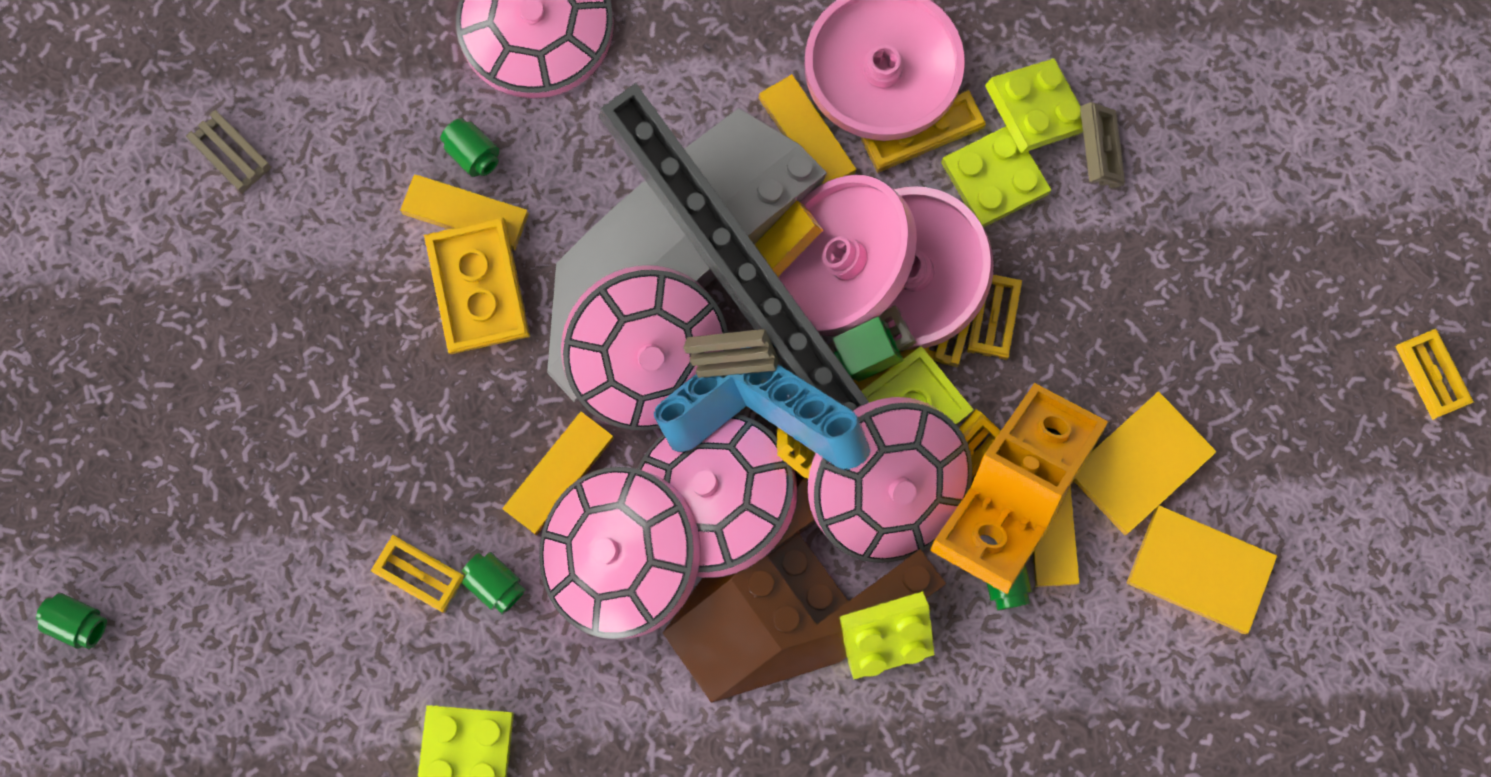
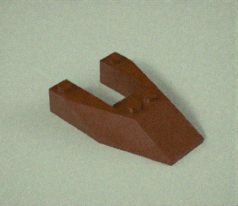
[662,476,946,703]

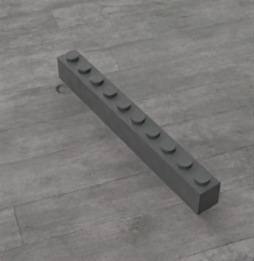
[599,83,869,411]

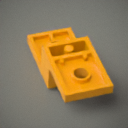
[930,383,1108,594]

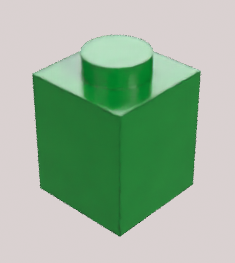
[833,316,904,382]

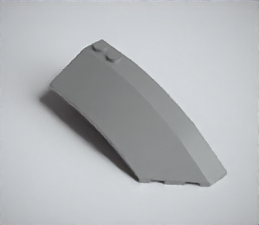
[547,108,827,402]

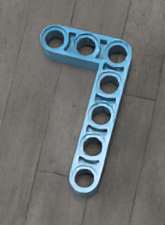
[654,347,871,469]

